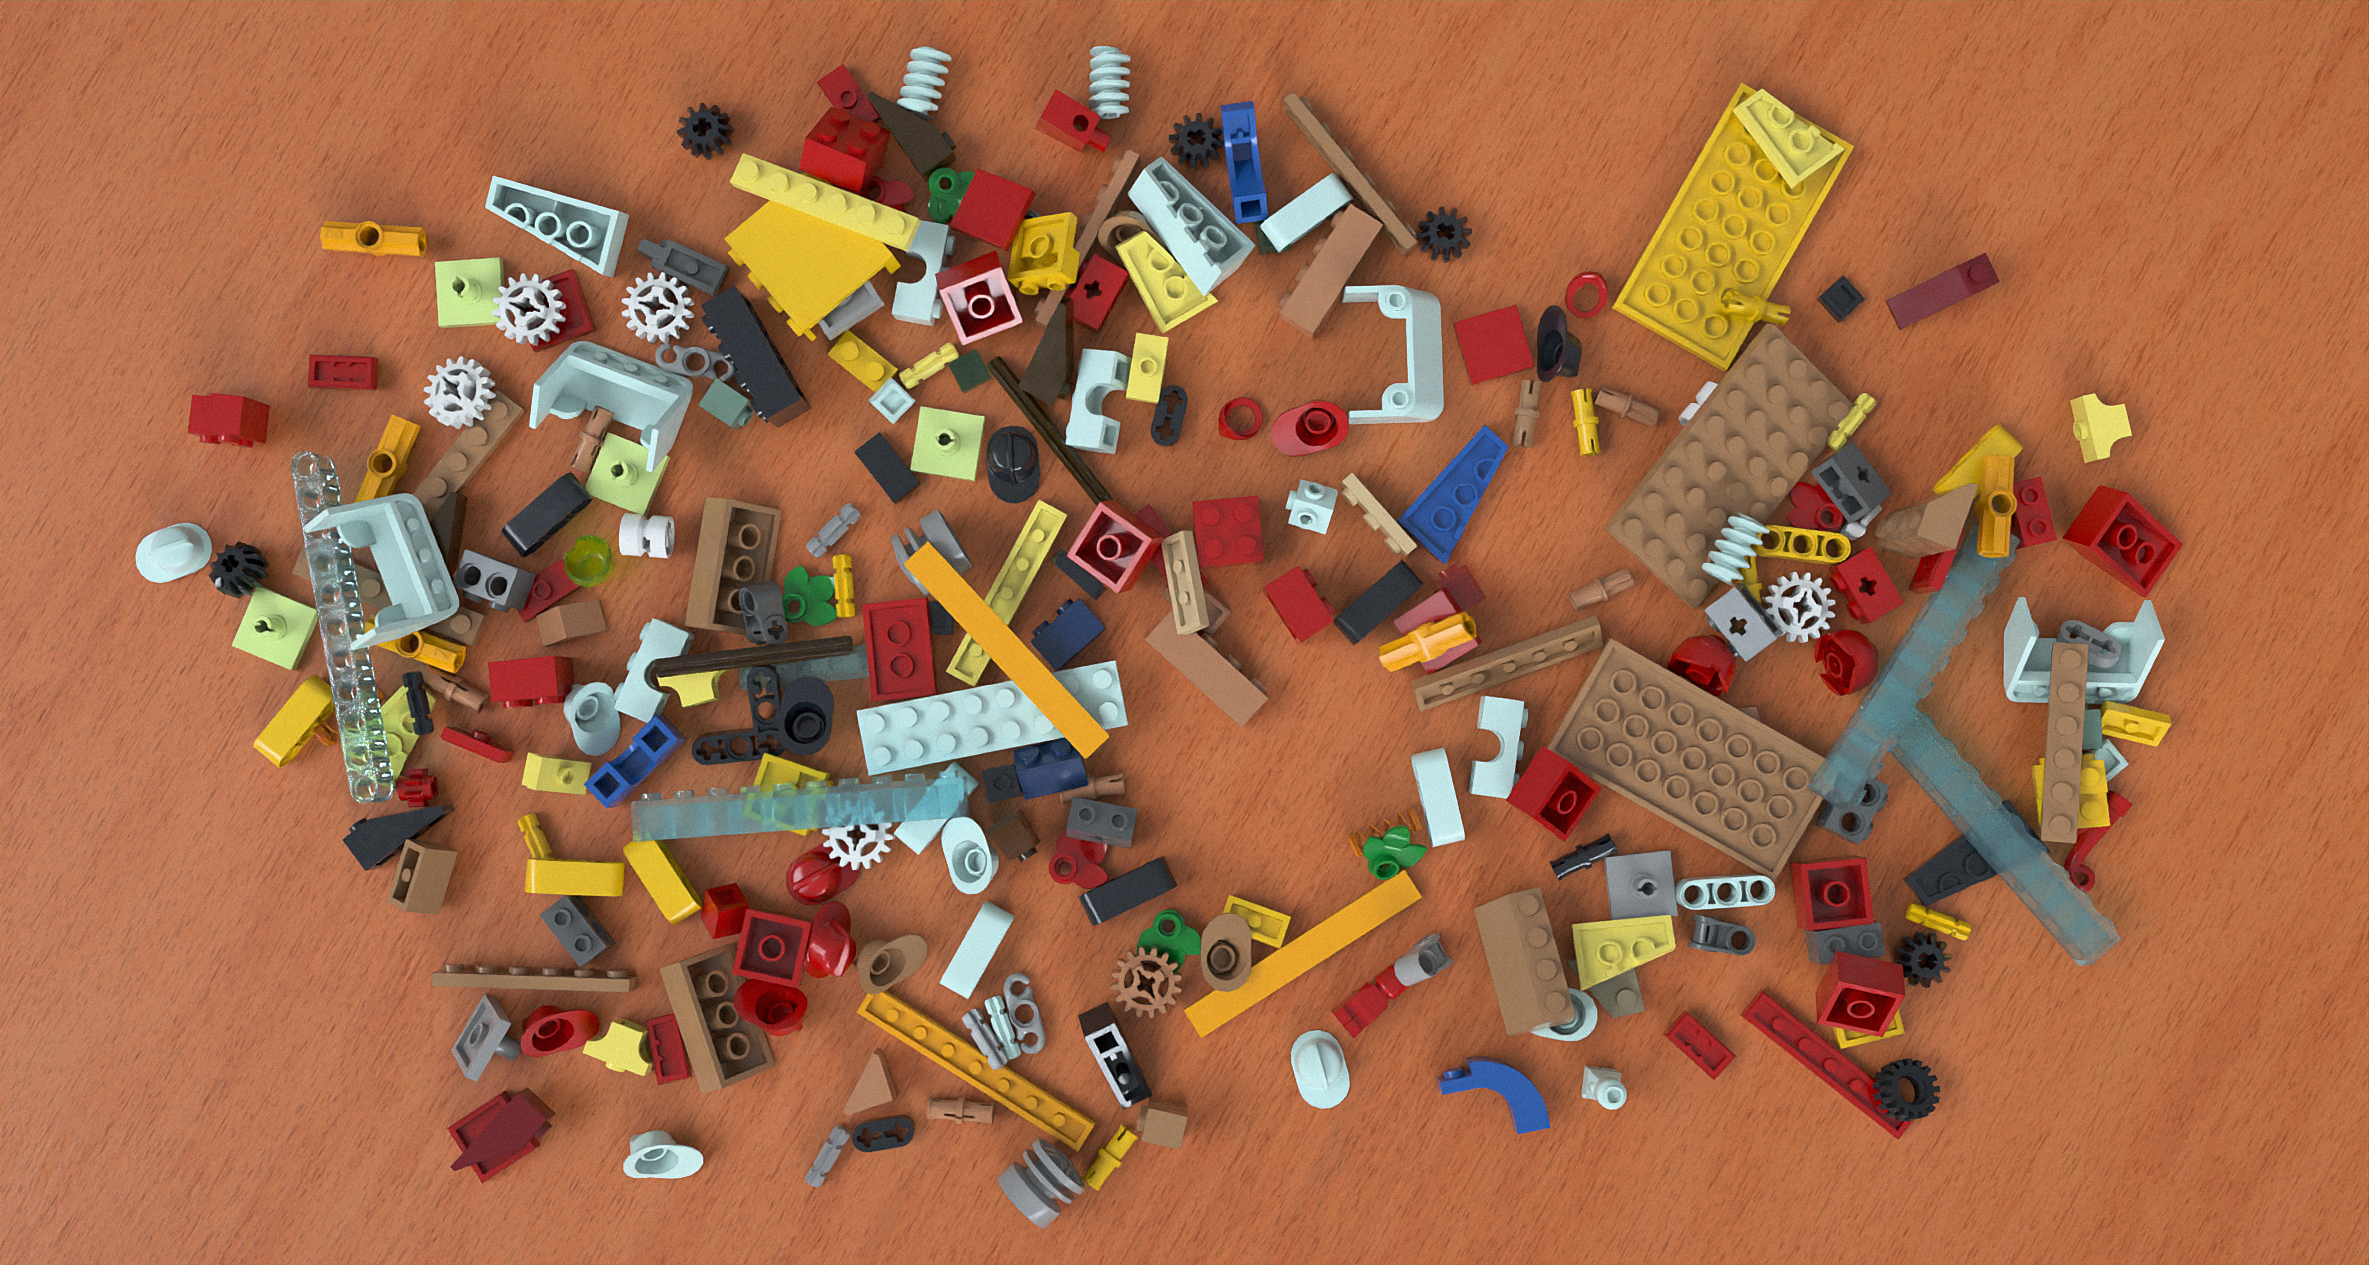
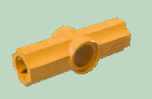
[320,221,427,257]
[354,414,421,503]
[1974,455,2017,558]
[1379,611,1477,672]
[362,614,466,673]

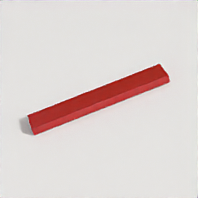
[1740,990,1913,1140]

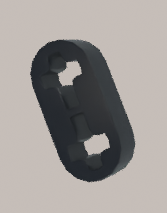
[1151,385,1188,447]
[1051,548,1107,601]
[852,1115,916,1152]

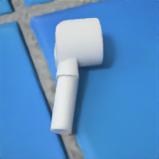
[1840,505,1882,540]

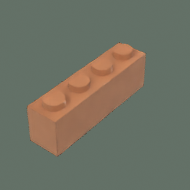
[1277,204,1383,339]
[1145,610,1268,727]

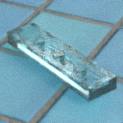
[738,645,869,690]

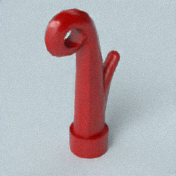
[2063,790,2133,894]

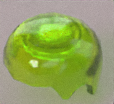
[565,534,615,588]

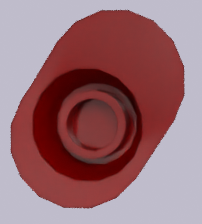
[1271,399,1349,457]
[786,841,860,906]
[804,901,857,979]
[734,978,808,1037]
[520,1004,600,1058]

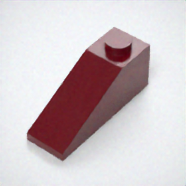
[1885,252,2000,330]
[450,1087,556,1171]

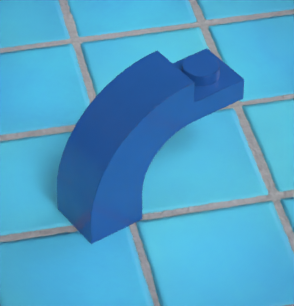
[1220,101,1268,224]
[1436,1056,1551,1134]

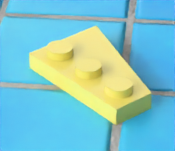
[1733,89,1845,189]
[1115,231,1218,333]
[341,684,438,792]
[1571,915,1676,991]

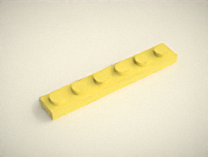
[730,153,921,252]
[946,500,1068,687]

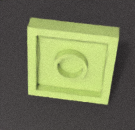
[435,257,505,328]
[910,406,986,482]
[585,432,671,516]
[232,586,321,670]

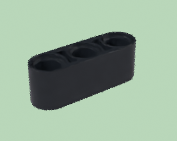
[501,472,593,557]
[1333,559,1424,646]
[1078,856,1178,926]

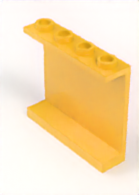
[724,172,901,341]

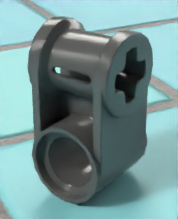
[738,580,788,645]
[1688,914,1756,955]

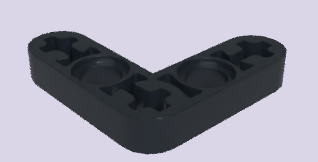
[692,665,785,765]

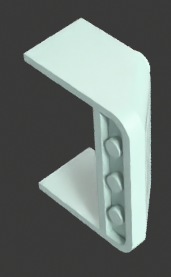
[1342,285,1444,424]
[529,341,693,472]
[304,493,459,651]
[2004,597,2165,704]

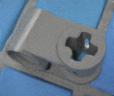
[1394,932,1454,986]

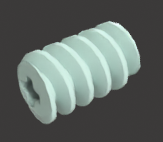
[896,46,952,120]
[1089,46,1131,119]
[1702,512,1770,586]

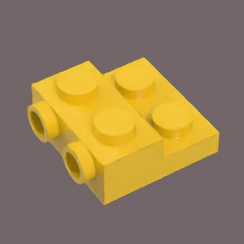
[1007,212,1080,295]
[743,753,834,836]
[2031,754,2110,832]

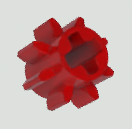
[397,768,438,808]

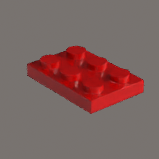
[862,597,938,702]

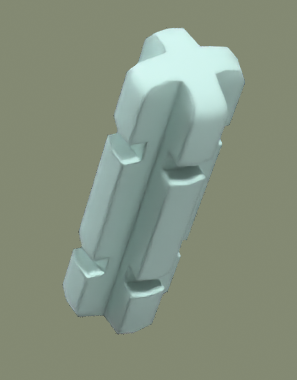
[985,995,1021,1060]

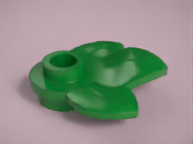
[928,167,975,224]
[782,565,837,626]
[1363,825,1427,880]
[1137,909,1201,972]

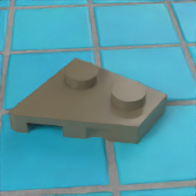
[1566,958,1645,1018]

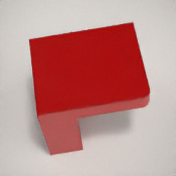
[701,883,749,940]

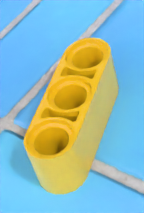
[1932,424,2023,499]
[1750,525,1851,565]
[253,674,342,768]
[623,829,703,926]
[525,858,625,896]

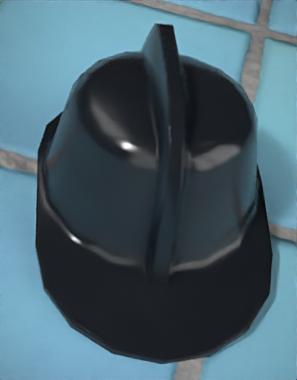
[1537,305,1582,382]
[987,426,1040,504]
[779,676,834,756]

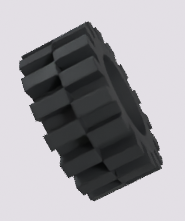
[1873,1058,1940,1122]

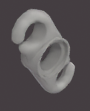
[655,343,737,382]
[1003,973,1046,1054]

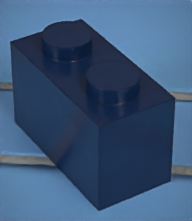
[1030,598,1106,672]
[1013,738,1089,800]

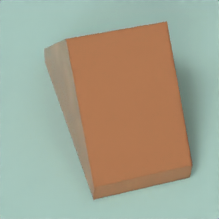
[536,599,608,647]
[843,1048,897,1115]

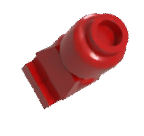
[1331,965,1409,1038]

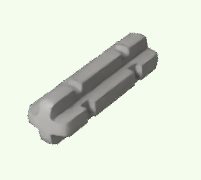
[806,503,861,558]
[962,1008,1009,1070]
[805,1125,851,1188]

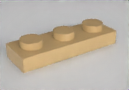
[1340,473,1417,557]
[1161,530,1209,635]

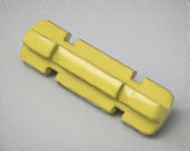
[899,342,959,389]
[1827,393,1876,451]

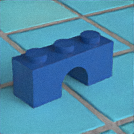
[584,715,686,808]

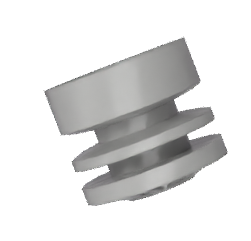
[890,509,973,596]
[997,1137,1086,1229]

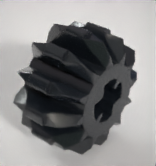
[677,103,734,160]
[1169,113,1224,170]
[1416,206,1472,263]
[209,541,270,599]
[1893,931,1953,988]

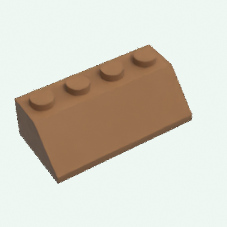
[1875,483,1978,559]
[685,497,782,635]
[1474,887,1576,1037]
[659,942,775,1093]

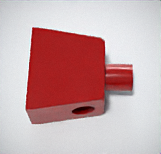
[1035,89,1112,153]

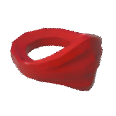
[1565,271,1608,319]
[1218,397,1263,440]

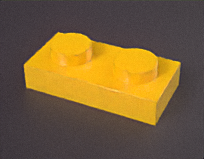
[827,329,899,393]
[2100,700,2171,747]
[1223,895,1291,949]

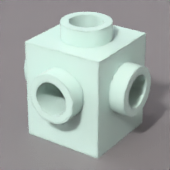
[1285,479,1338,534]

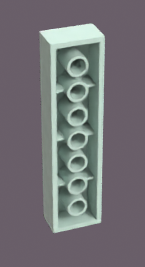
[857,660,1129,776]

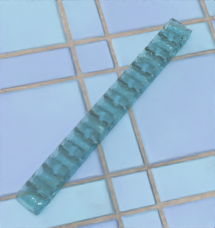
[291,451,394,803]

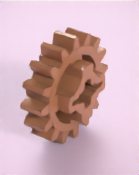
[1111,945,1182,1018]

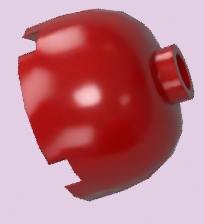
[1814,629,1879,696]
[1668,635,1736,696]

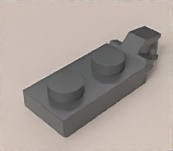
[637,238,730,297]

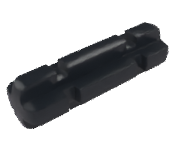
[402,671,434,735]

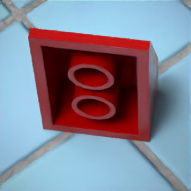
[2062,485,2183,598]

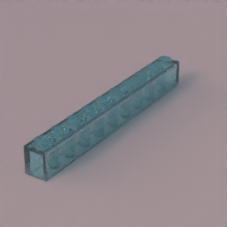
[1807,523,2021,810]
[1856,684,2122,966]
[631,770,969,842]

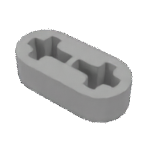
[2056,620,2122,668]

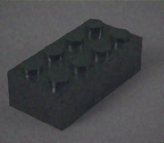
[701,286,811,427]

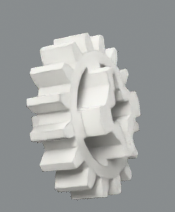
[621,272,694,344]
[492,273,567,346]
[424,356,496,429]
[1762,572,1836,643]
[822,799,895,870]

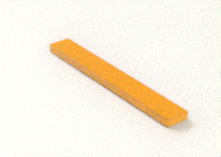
[904,541,1110,759]
[1184,869,1422,1038]
[856,990,1096,1152]

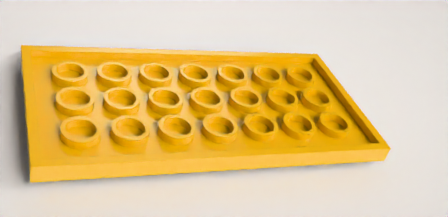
[1612,83,1854,372]

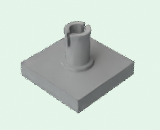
[818,280,885,340]
[1603,850,1678,920]
[451,994,521,1081]

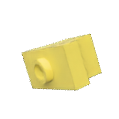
[1126,333,1169,404]
[2070,393,2132,463]
[658,670,727,707]
[522,752,592,795]
[583,1017,654,1076]

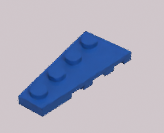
[1396,425,1509,565]

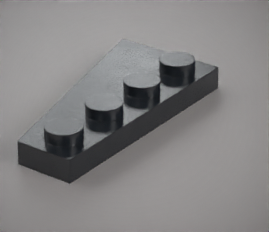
[1903,800,2051,906]

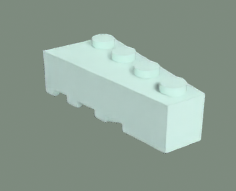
[1127,156,1255,296]
[485,176,629,277]

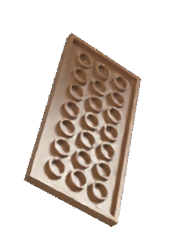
[1604,324,1854,610]
[1546,638,1841,881]

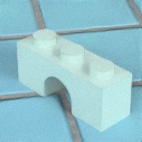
[891,220,956,326]
[1065,348,1132,454]
[613,618,696,723]
[1468,696,1528,799]

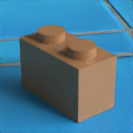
[387,839,458,915]
[1136,1097,1188,1150]

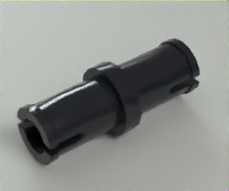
[1549,833,1618,881]

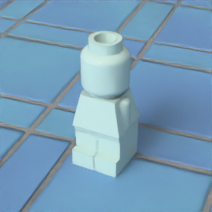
[1581,1065,1627,1110]

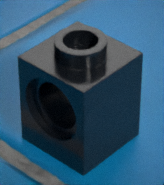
[982,763,1023,803]

